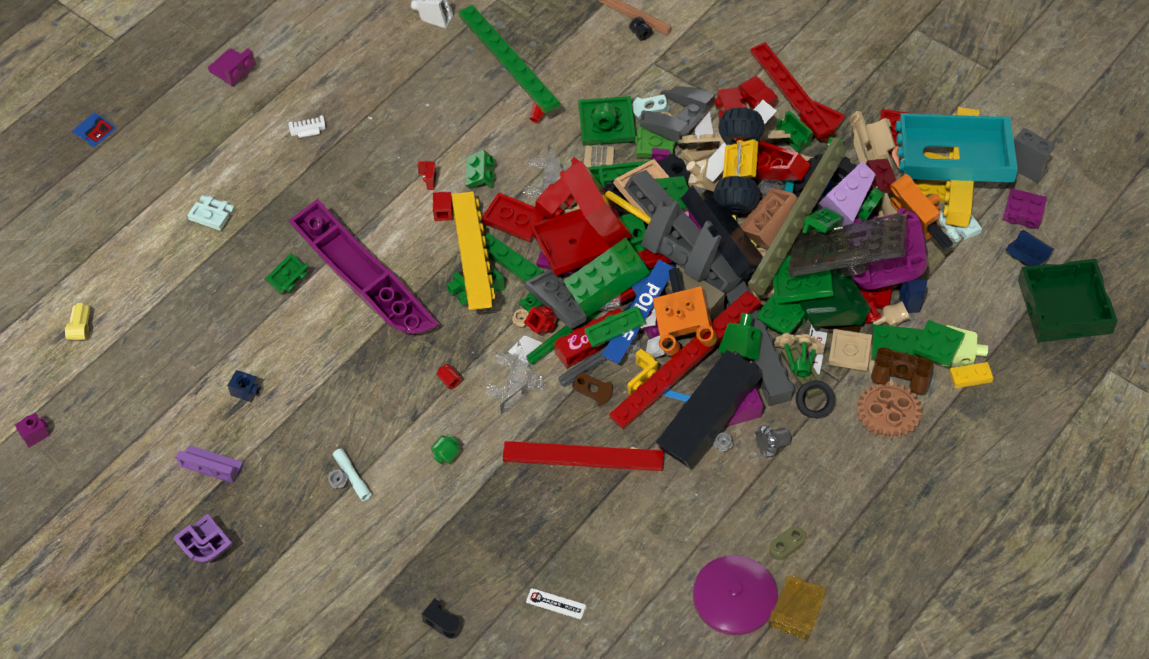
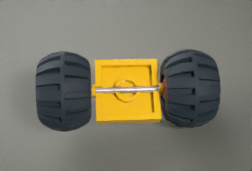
[713,107,765,214]

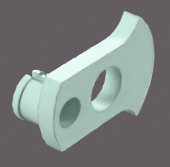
[632,95,670,120]

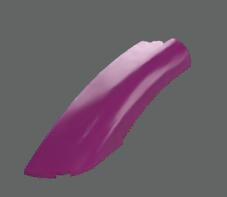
[288,198,439,333]

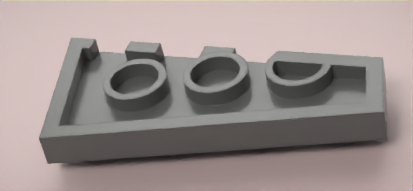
[525,269,586,329]

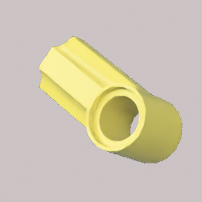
[65,303,90,340]

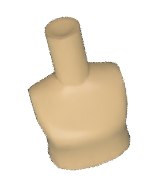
[873,301,910,326]

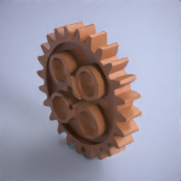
[857,381,922,439]

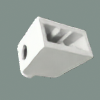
[411,0,453,28]

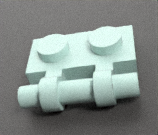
[187,195,235,231]
[939,210,982,242]

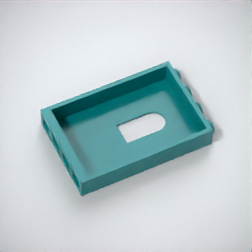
[896,113,1018,182]

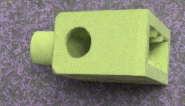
[942,325,988,366]

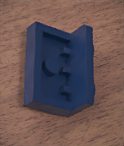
[1005,230,1054,266]

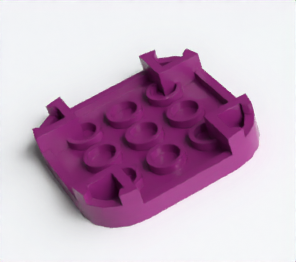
[845,208,928,290]

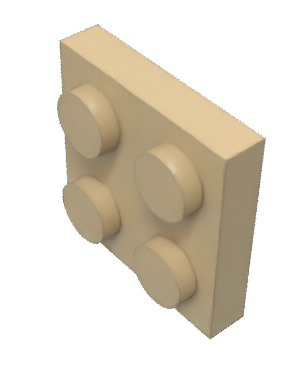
[828,329,872,371]

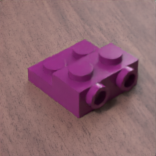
[1002,188,1047,229]

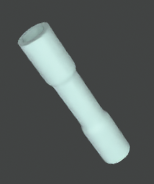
[333,448,372,501]

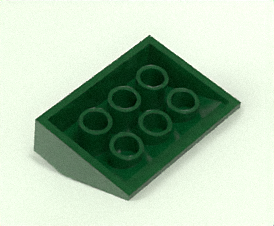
[798,256,871,327]

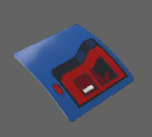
[71,113,116,147]

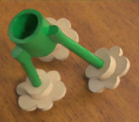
[774,333,825,377]

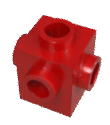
[524,305,558,334]

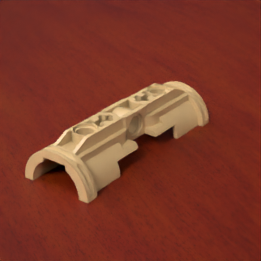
[850,111,898,218]

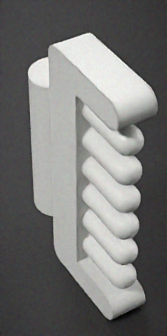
[289,115,326,138]

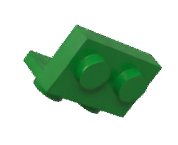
[466,150,495,189]
[265,253,309,295]

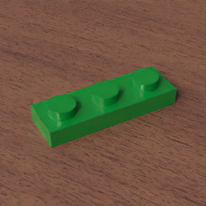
[584,306,645,348]

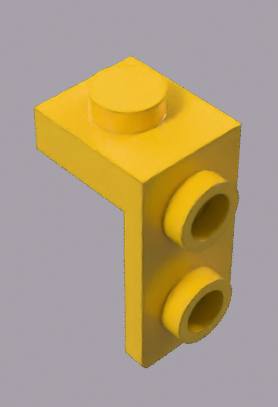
[628,349,658,395]

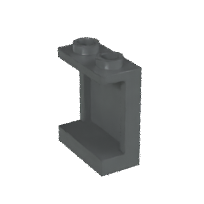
[1014,128,1055,183]

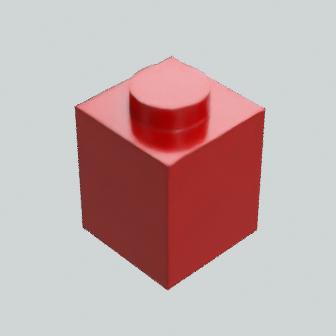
[433,191,453,221]

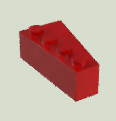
[750,140,811,180]

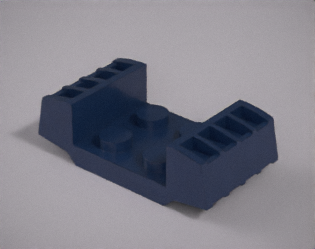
[899,236,927,314]

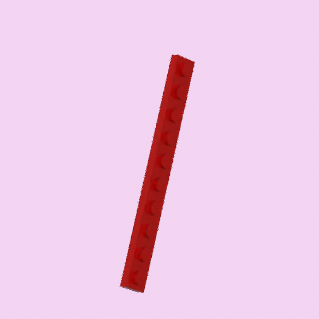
[609,290,761,430]

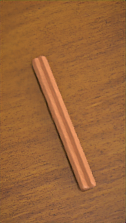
[598,0,671,35]

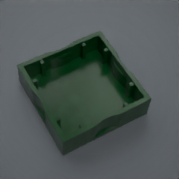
[1018,259,1118,343]

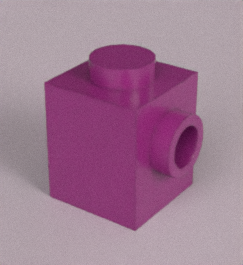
[14,412,50,448]

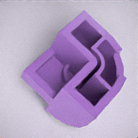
[173,514,233,562]

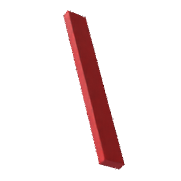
[750,42,835,140]
[502,441,663,471]

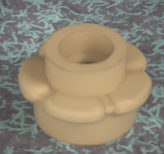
[512,309,529,327]

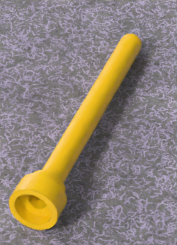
[605,191,651,224]

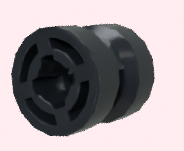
[629,17,653,41]

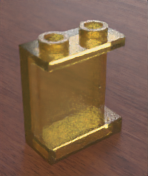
[768,575,827,641]

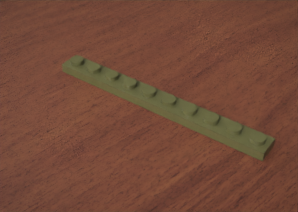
[748,138,847,296]

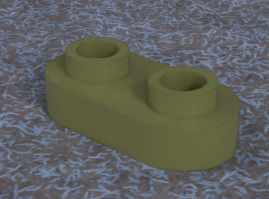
[769,527,806,560]

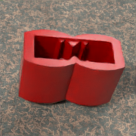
[738,76,777,110]

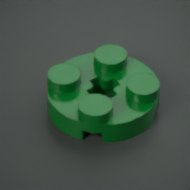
[855,187,884,222]

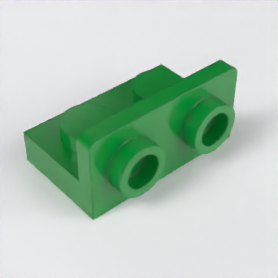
[803,207,844,234]

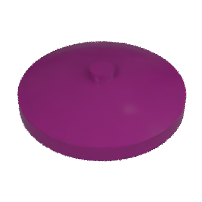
[693,555,777,635]

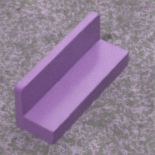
[176,445,243,484]

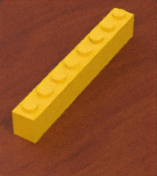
[943,107,979,227]
[452,192,495,310]

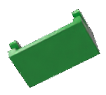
[775,111,813,153]

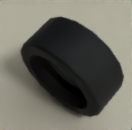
[795,380,835,418]

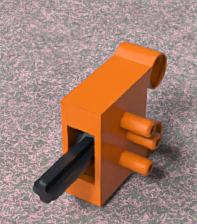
[890,174,953,250]
[653,268,717,356]

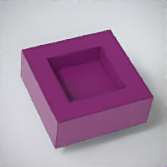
[651,148,670,163]

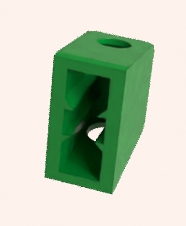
[621,213,647,253]
[718,313,761,360]

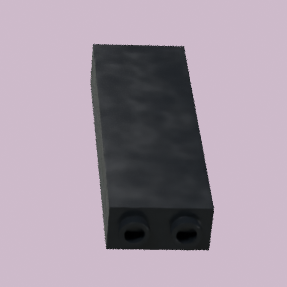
[680,185,763,280]
[656,350,762,469]

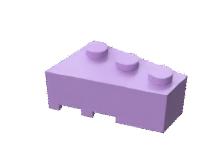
[819,161,876,230]

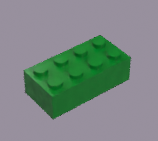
[563,238,650,316]

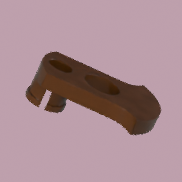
[572,372,612,406]

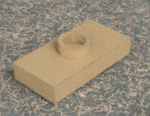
[681,142,719,162]

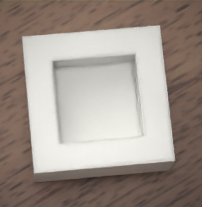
[646,335,664,358]

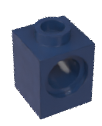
[227,370,261,402]

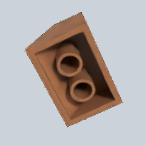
[740,188,798,249]

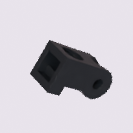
[421,598,461,639]

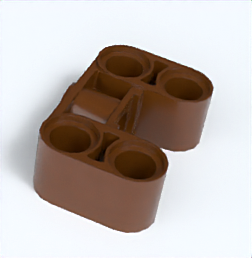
[871,347,933,394]

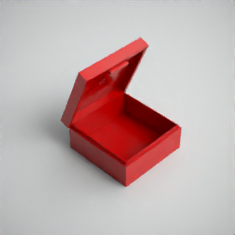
[530,161,632,276]

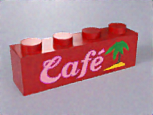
[554,308,622,369]

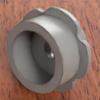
[713,433,733,452]
[328,470,348,488]

